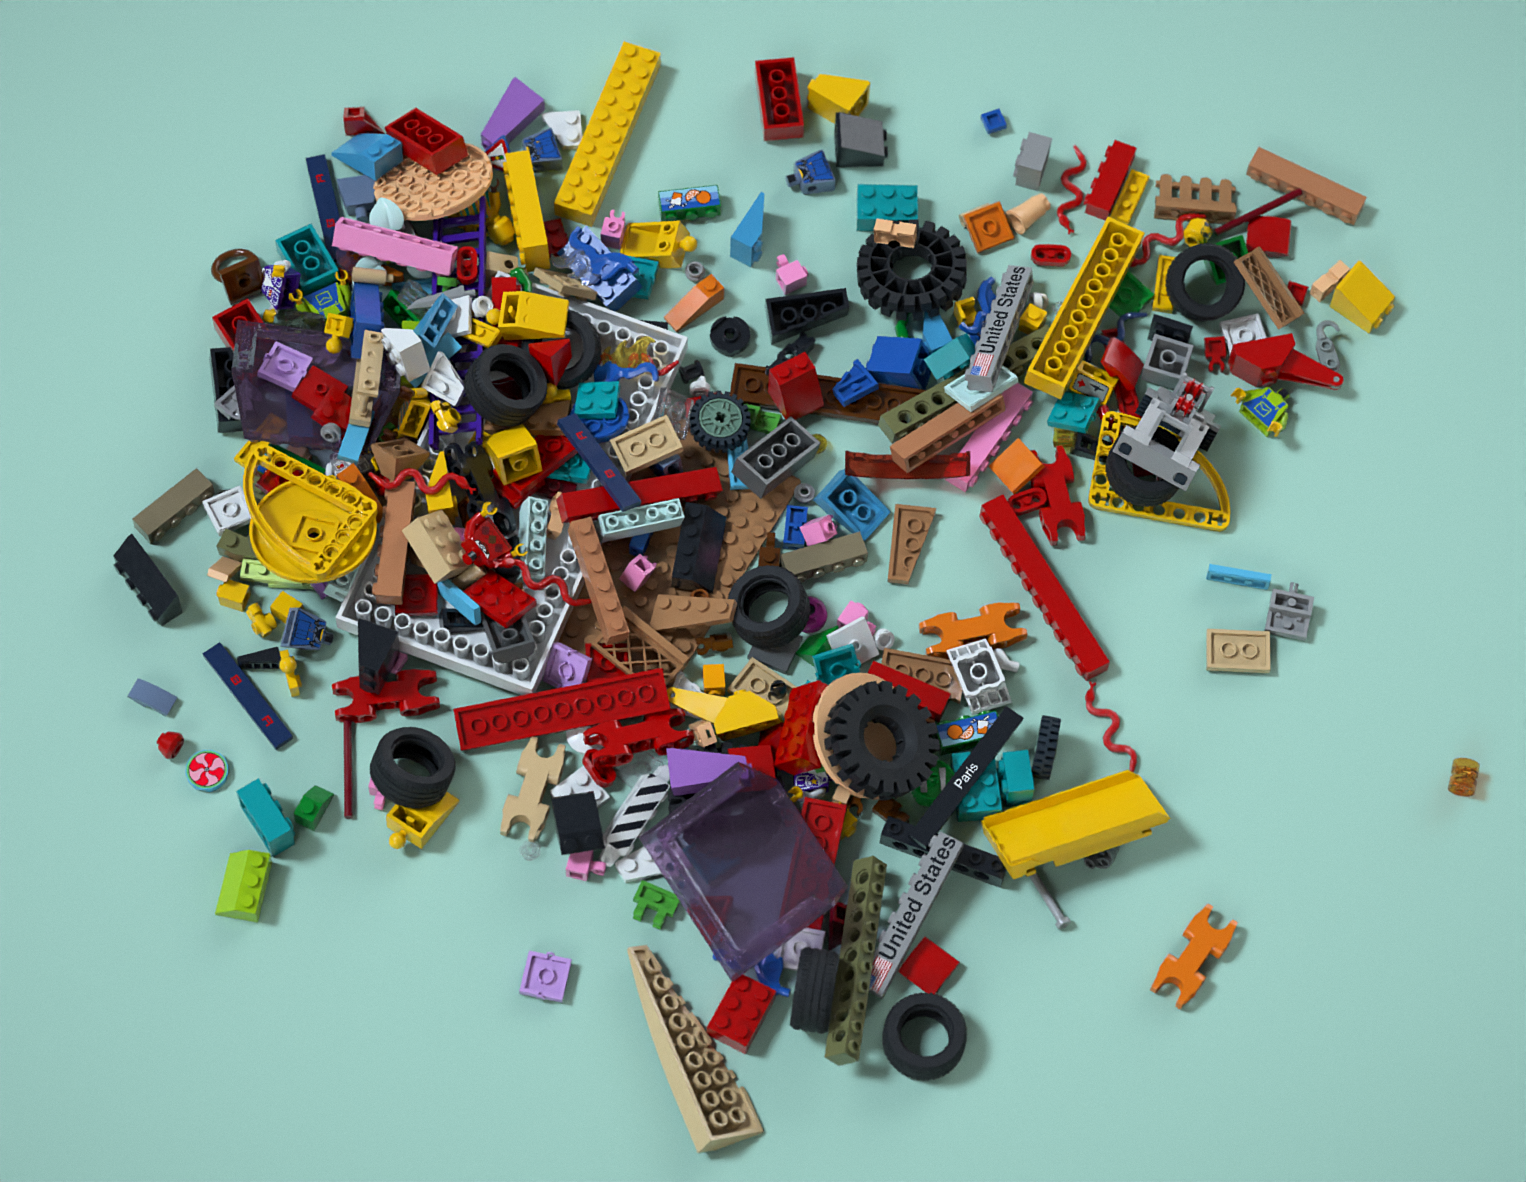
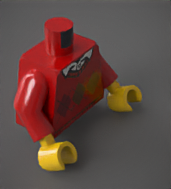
[461,502,528,568]

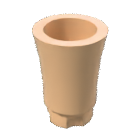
[1005,193,1051,234]

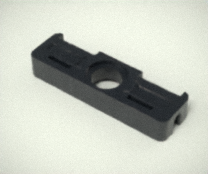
[765,332,815,376]

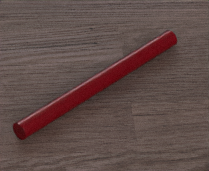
[1214,188,1303,236]
[343,720,353,819]

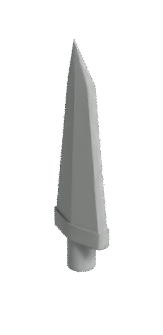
[406,285,476,310]

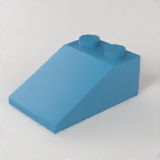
[331,133,403,181]
[730,192,765,267]
[814,469,890,541]

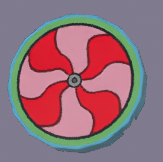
[186,750,229,792]

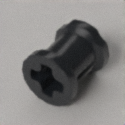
[679,360,704,384]

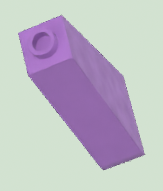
[481,77,545,150]
[666,748,753,796]

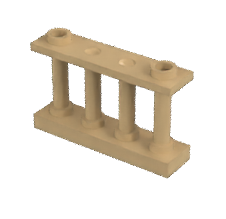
[349,330,384,427]

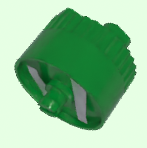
[911,760,954,808]

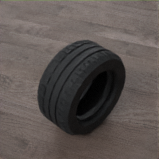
[1165,243,1245,321]
[521,309,602,389]
[464,344,547,427]
[1105,425,1180,507]
[727,565,810,649]
[370,727,456,808]
[790,947,839,1034]
[882,992,967,1081]

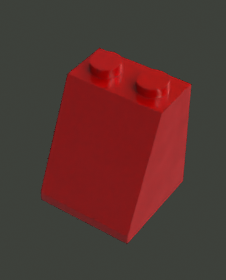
[768,352,824,420]

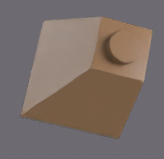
[371,438,430,480]

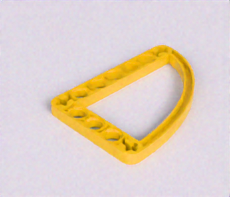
[1088,411,1230,531]
[243,444,378,580]

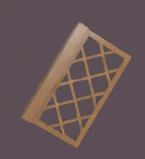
[1234,246,1304,330]
[591,606,689,686]

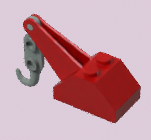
[1228,320,1344,390]

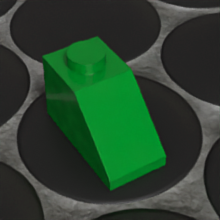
[293,785,334,831]

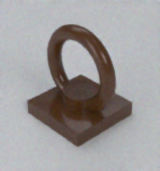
[211,249,264,305]

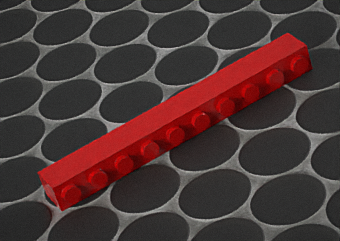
[979,494,1110,681]

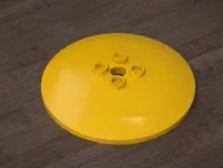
[249,478,377,584]

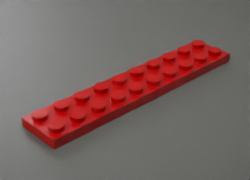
[453,668,671,751]

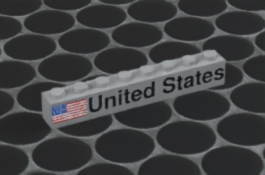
[965,265,1034,392]
[869,831,963,999]

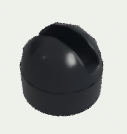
[770,680,787,698]

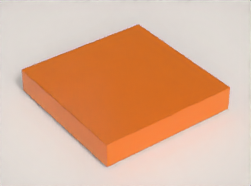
[962,201,1014,253]
[989,438,1045,494]

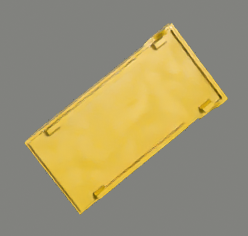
[981,770,1170,879]

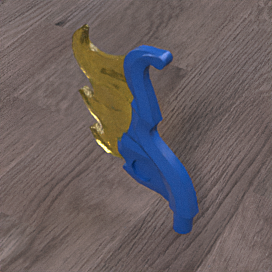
[594,336,659,382]

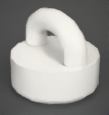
[1028,292,1049,310]
[472,296,493,318]
[689,376,710,397]
[873,628,894,651]

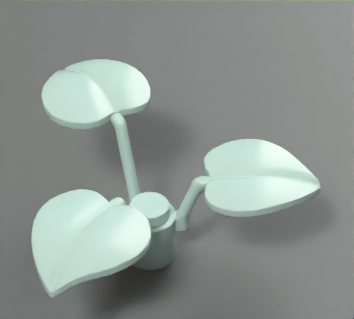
[352,198,432,288]

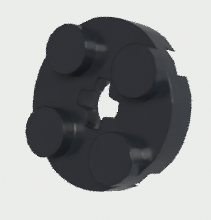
[710,316,750,357]

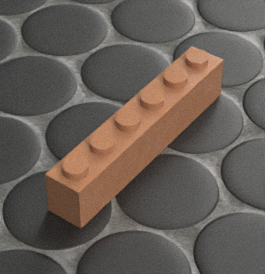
[1246,147,1367,225]
[890,394,1006,473]
[372,480,417,605]
[568,517,630,645]

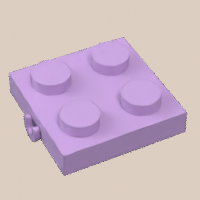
[257,341,313,392]
[542,641,592,688]
[519,951,572,1003]

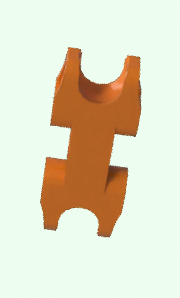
[918,602,1028,659]
[1150,903,1238,1009]

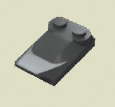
[481,612,536,663]

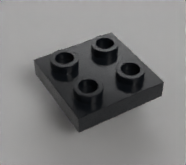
[1147,314,1193,344]

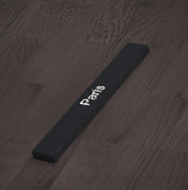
[908,706,1024,849]

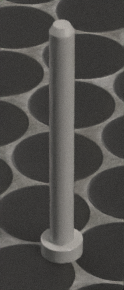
[1029,872,1071,930]

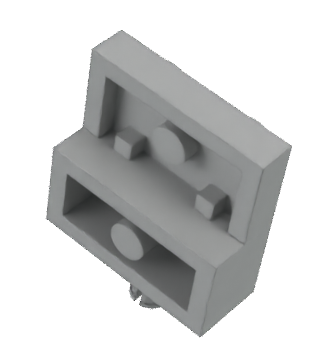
[1264,582,1314,641]

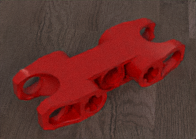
[1030,445,1085,546]
[332,669,440,723]
[583,708,694,768]

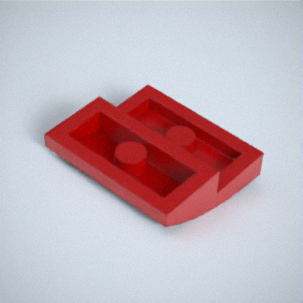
[1246,216,1291,258]
[1100,337,1144,391]
[728,745,776,791]
[898,936,960,994]

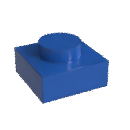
[980,109,1007,134]

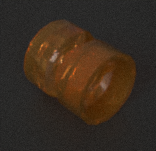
[1448,758,1480,797]

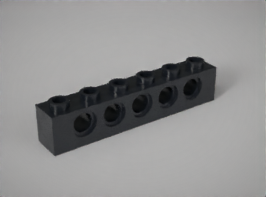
[879,816,1007,888]

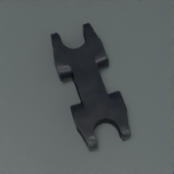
[444,440,516,536]

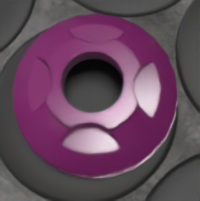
[801,596,827,633]

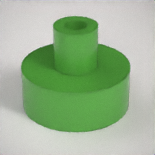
[437,276,458,292]

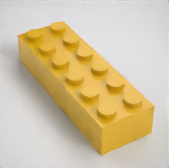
[502,150,550,273]

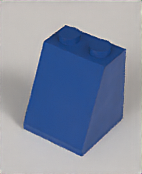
[866,336,931,390]

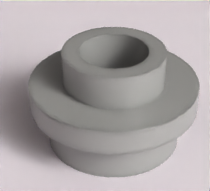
[685,262,705,281]
[320,423,341,443]
[794,483,815,504]

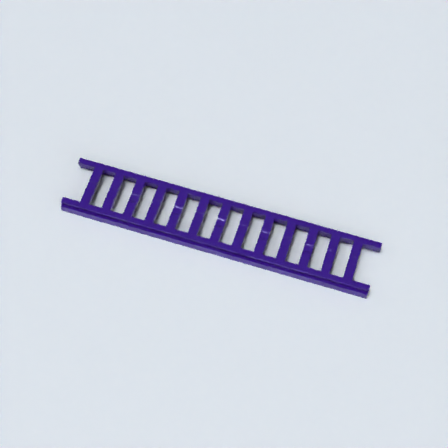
[429,196,486,450]

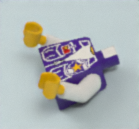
[261,260,301,323]
[788,770,833,803]

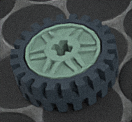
[689,391,751,453]
[1031,715,1061,780]

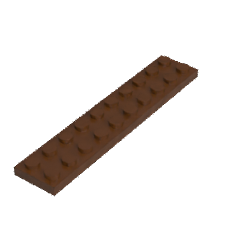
[730,363,936,424]

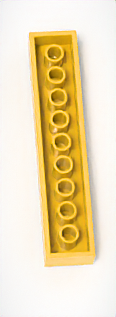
[554,41,661,227]
[1024,217,1145,400]

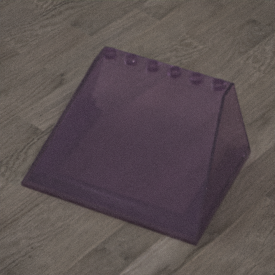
[232,320,400,456]
[639,762,848,982]

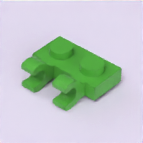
[633,880,682,930]

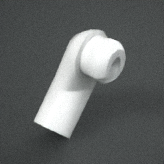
[993,648,1019,672]

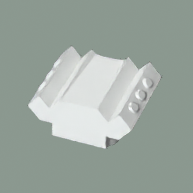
[946,639,1012,715]

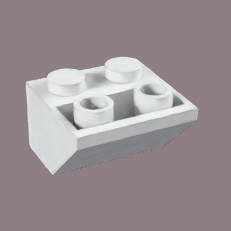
[381,328,431,382]

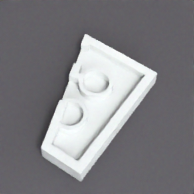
[614,832,692,883]

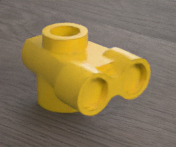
[430,400,462,433]
[246,602,277,638]

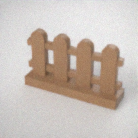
[1154,174,1236,224]

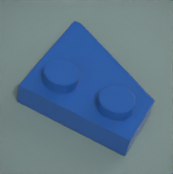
[833,359,879,407]

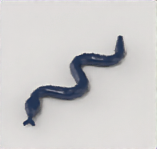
[1079,312,1148,365]

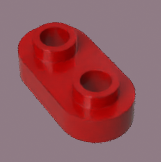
[1031,244,1071,266]
[457,246,477,285]
[1008,487,1047,516]
[582,749,616,788]

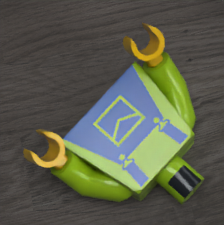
[289,270,352,330]
[1230,387,1290,437]

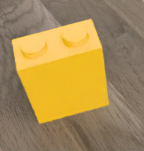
[807,74,871,124]
[1330,260,1395,333]
[484,424,543,485]

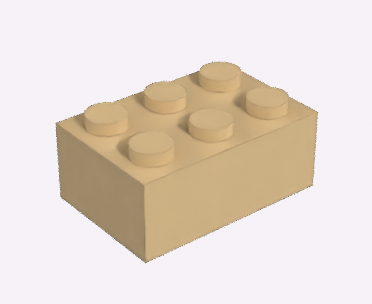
[402,510,474,584]

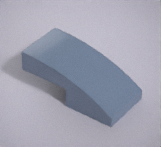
[127,678,177,717]

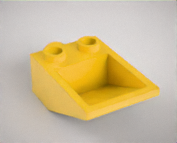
[619,221,698,269]
[486,291,569,340]
[426,451,459,525]
[386,792,460,849]

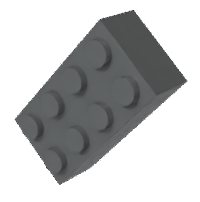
[731,417,821,499]

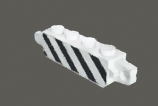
[598,764,670,867]

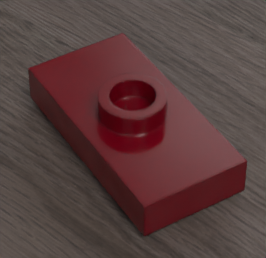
[534,477,577,499]

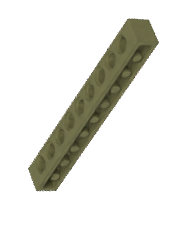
[878,325,1049,444]
[824,856,887,1066]

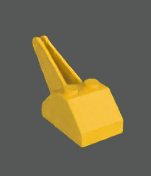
[667,687,783,741]

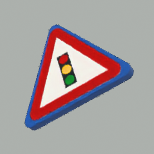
[484,135,511,173]

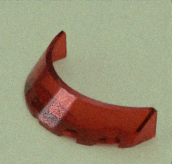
[845,451,971,480]

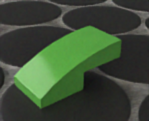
[744,404,783,434]

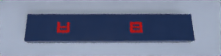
[305,154,348,263]
[557,413,641,512]
[202,642,293,750]

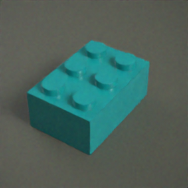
[856,184,918,231]
[275,223,340,297]
[950,752,1002,822]
[236,778,296,857]

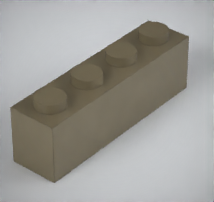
[132,468,215,544]
[780,532,868,583]

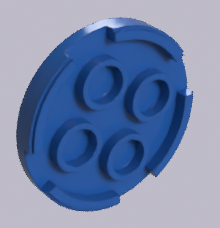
[569,397,629,443]

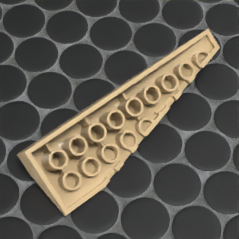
[627,945,764,1153]

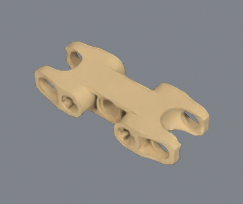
[500,736,566,844]

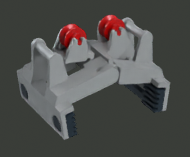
[1112,372,1221,491]

